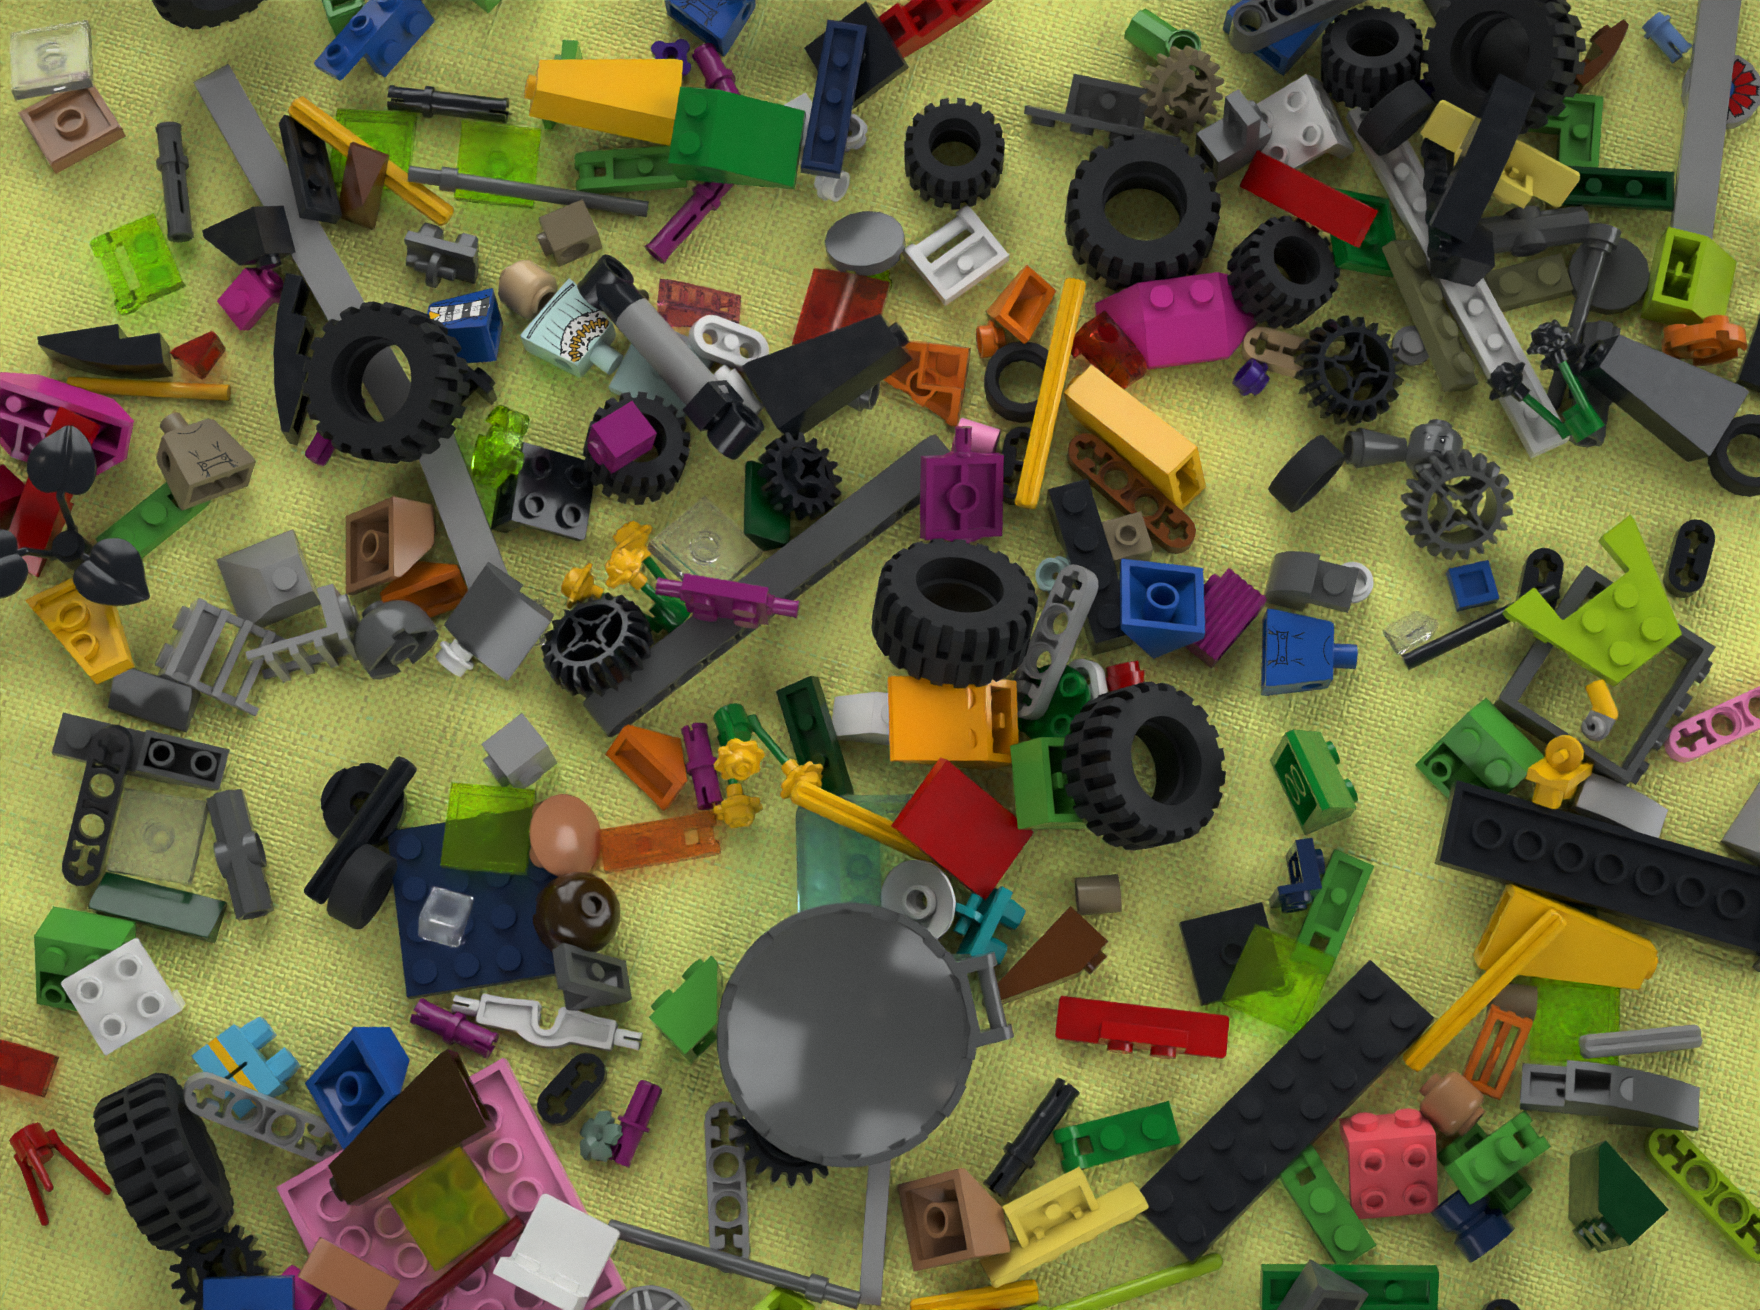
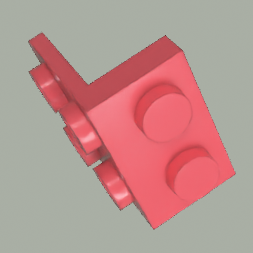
[1339,1108,1438,1219]

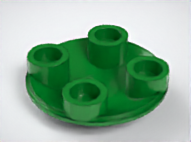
[1018,664,1091,740]

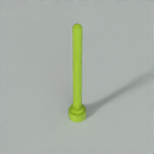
[1020,1253,1223,1310]

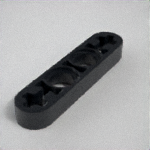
[62,724,133,886]

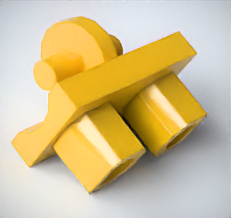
[1526,735,1594,809]

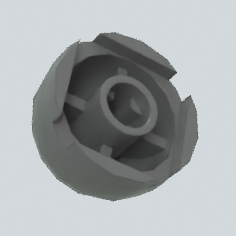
[353,600,439,680]

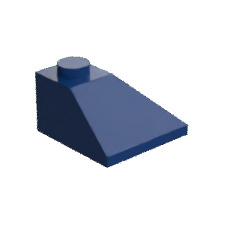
[305,1027,410,1150]

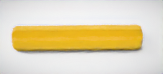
[910,1279,1039,1310]

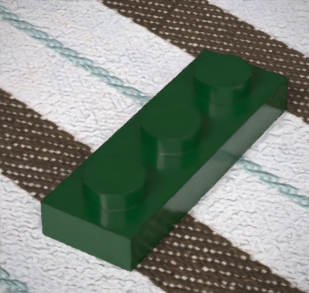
[776,676,855,799]

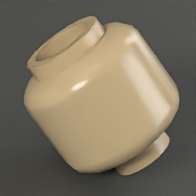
[498,260,558,319]

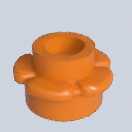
[976,320,1006,358]

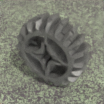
[1401,449,1514,560]

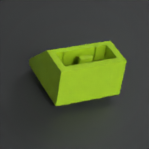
[1640,227,1737,326]

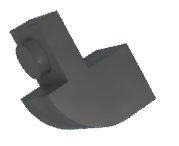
[1195,89,1272,182]
[1264,551,1359,613]

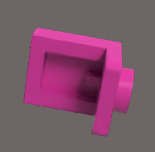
[217,268,284,330]

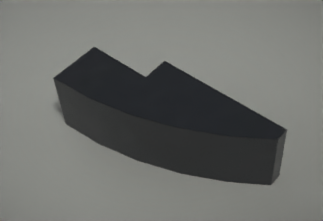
[37,324,173,379]

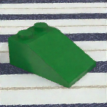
[668,86,806,190]
[1270,729,1358,835]

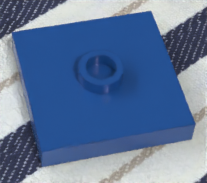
[203,1275,295,1310]

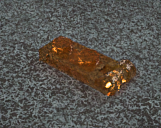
[599,811,721,873]

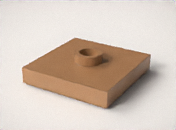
[18,76,126,174]

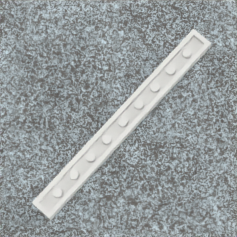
[1346,107,1570,459]

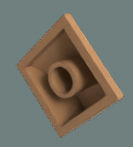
[346,496,436,596]
[898,1168,1011,1271]

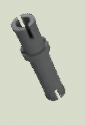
[155,122,194,242]

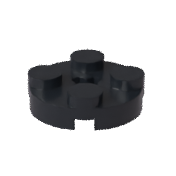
[321,763,407,848]

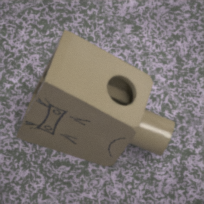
[156,412,256,511]

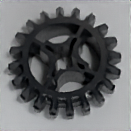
[1294,315,1404,426]
[541,592,654,699]

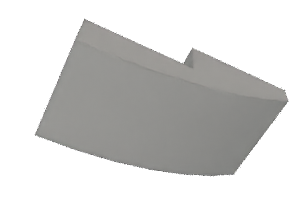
[1571,773,1668,838]

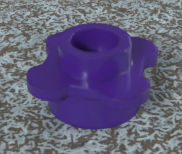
[651,39,691,76]

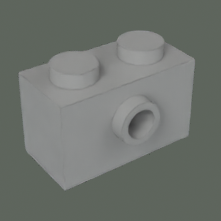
[481,713,557,794]

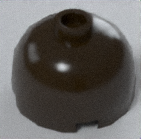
[533,872,621,952]

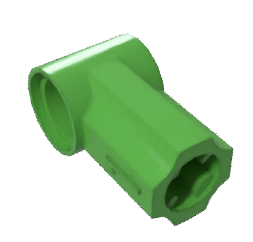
[1124,8,1201,74]

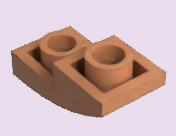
[298,1237,400,1310]

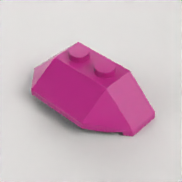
[1095,272,1258,370]
[0,372,134,476]

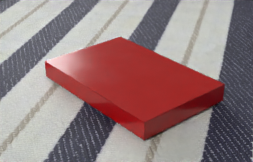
[891,757,1034,901]

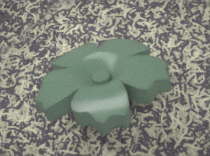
[579,1110,623,1163]

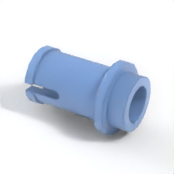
[1642,12,1692,64]

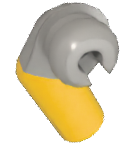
[1581,679,1618,741]

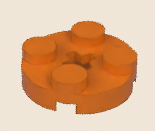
[1661,315,1747,366]

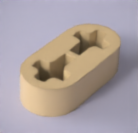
[1241,327,1306,378]

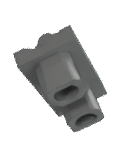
[404,223,479,288]

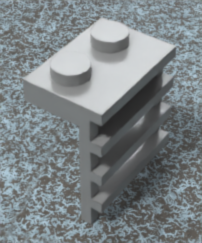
[245,583,360,683]
[155,598,286,716]

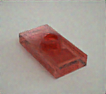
[0,1039,59,1098]

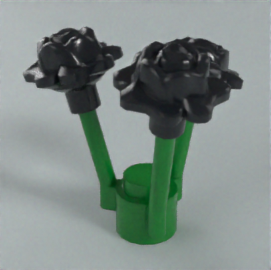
[1487,319,1605,443]

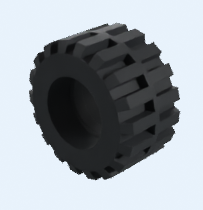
[1321,6,1423,111]
[904,98,1005,210]
[1227,216,1340,329]
[583,391,691,505]

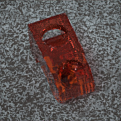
[1071,311,1147,390]

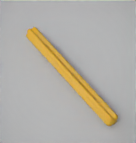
[1015,278,1086,510]

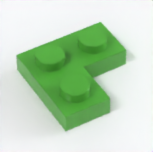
[1527,93,1603,167]

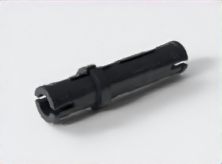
[387,85,509,123]
[983,1077,1080,1200]

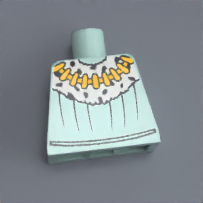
[520,278,623,378]

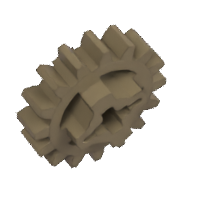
[1139,45,1224,135]

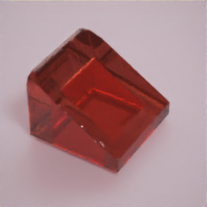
[170,331,225,380]

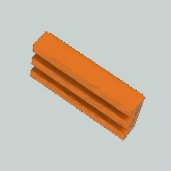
[1461,1004,1533,1100]

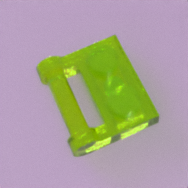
[89,213,186,315]

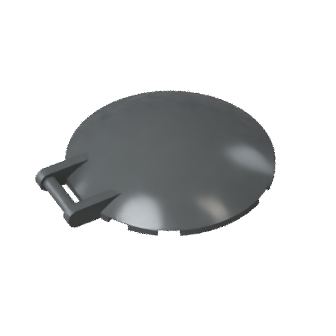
[716,902,1014,1168]

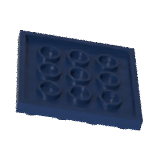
[388,808,558,999]

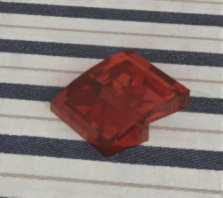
[792,268,891,346]

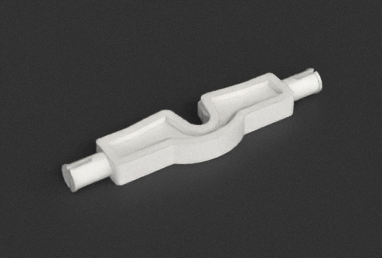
[451,994,643,1051]

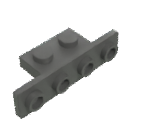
[1024,74,1182,145]

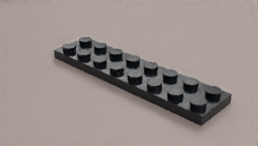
[1435,780,1760,957]
[1139,960,1434,1265]

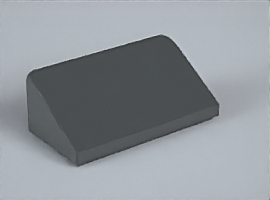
[108,668,201,733]

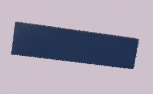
[801,20,867,179]

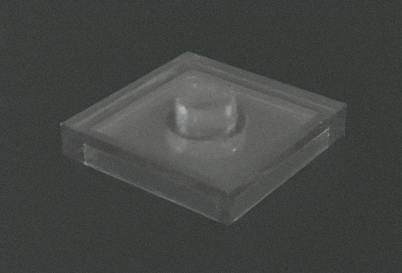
[10,20,94,100]
[647,496,763,581]
[106,788,209,885]

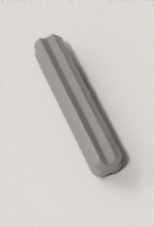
[1578,1024,1703,1059]

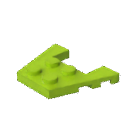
[1502,515,1682,687]

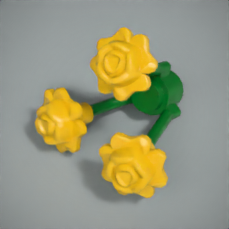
[561,520,691,634]
[713,703,824,828]

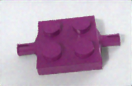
[920,426,1004,544]
[655,573,800,629]

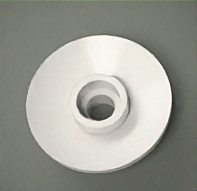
[880,860,956,940]

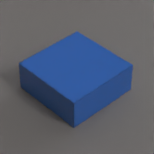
[1446,560,1500,612]

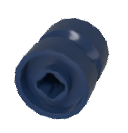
[1431,1189,1515,1263]

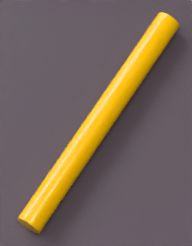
[67,376,231,401]

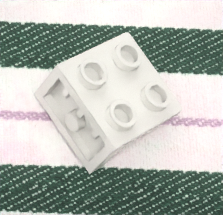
[1257,74,1355,169]
[61,938,185,1056]
[493,1194,620,1310]

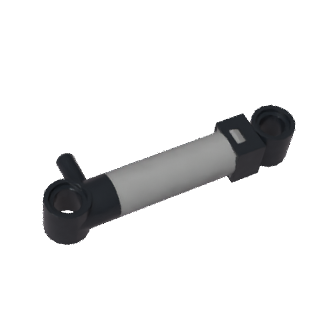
[577,254,764,460]

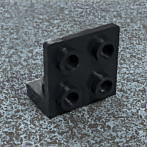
[491,442,594,541]

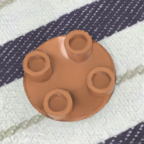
[529,794,602,877]

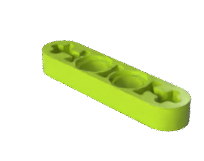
[1643,1128,1760,1264]

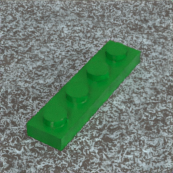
[1259,1264,1439,1310]

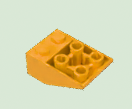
[888,676,1019,770]

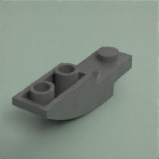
[52,712,230,791]
[1520,1060,1700,1131]

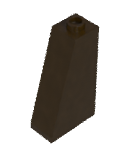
[328,1049,496,1206]

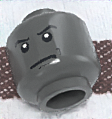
[1405,419,1463,479]

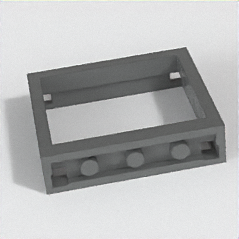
[1493,565,1716,786]

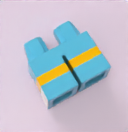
[191,1017,301,1120]

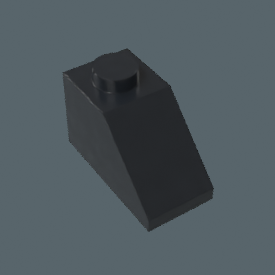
[202,206,296,270]

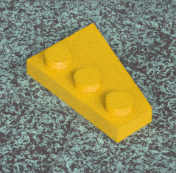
[25,578,135,685]

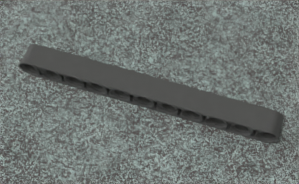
[583,434,950,737]

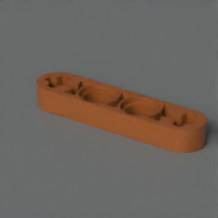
[1067,433,1196,554]

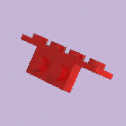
[1055,996,1229,1059]

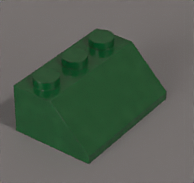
[1568,1140,1669,1252]

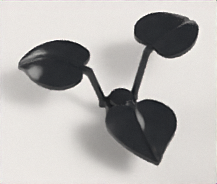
[0,425,150,606]

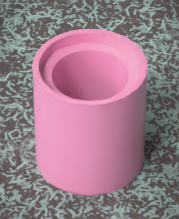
[951,418,1001,453]

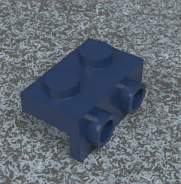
[1268,838,1325,913]

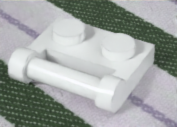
[902,205,1009,306]

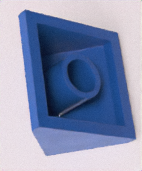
[1120,558,1205,659]

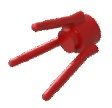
[9,1122,112,1226]

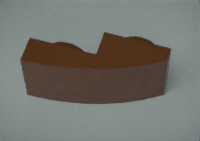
[1573,19,1629,94]

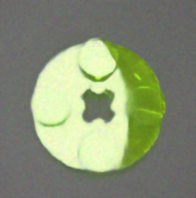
[472,405,530,488]

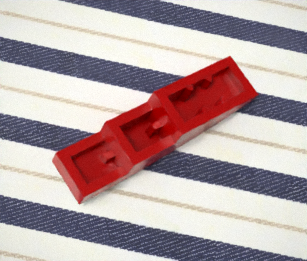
[879,0,993,58]
[1239,150,1378,248]
[9,406,101,577]

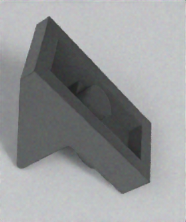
[552,943,632,1011]

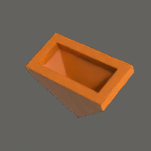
[986,265,1057,344]
[380,561,468,618]
[605,724,687,811]

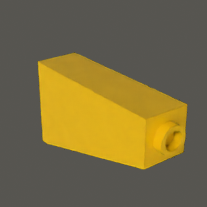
[524,59,683,146]
[1063,365,1206,510]
[1473,884,1658,990]

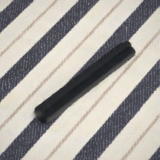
[304,756,417,905]

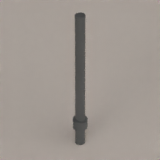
[408,166,649,217]
[608,1219,862,1310]

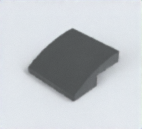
[444,562,555,681]

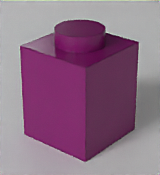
[587,401,657,474]

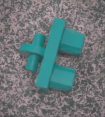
[953,886,1026,965]

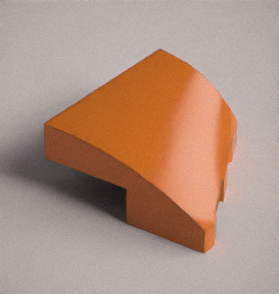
[883,340,971,426]

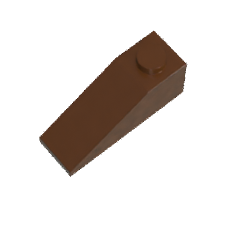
[982,906,1108,1007]

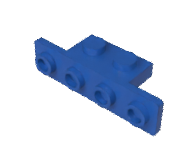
[314,0,435,81]

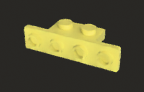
[1421,100,1580,209]
[980,1167,1149,1288]

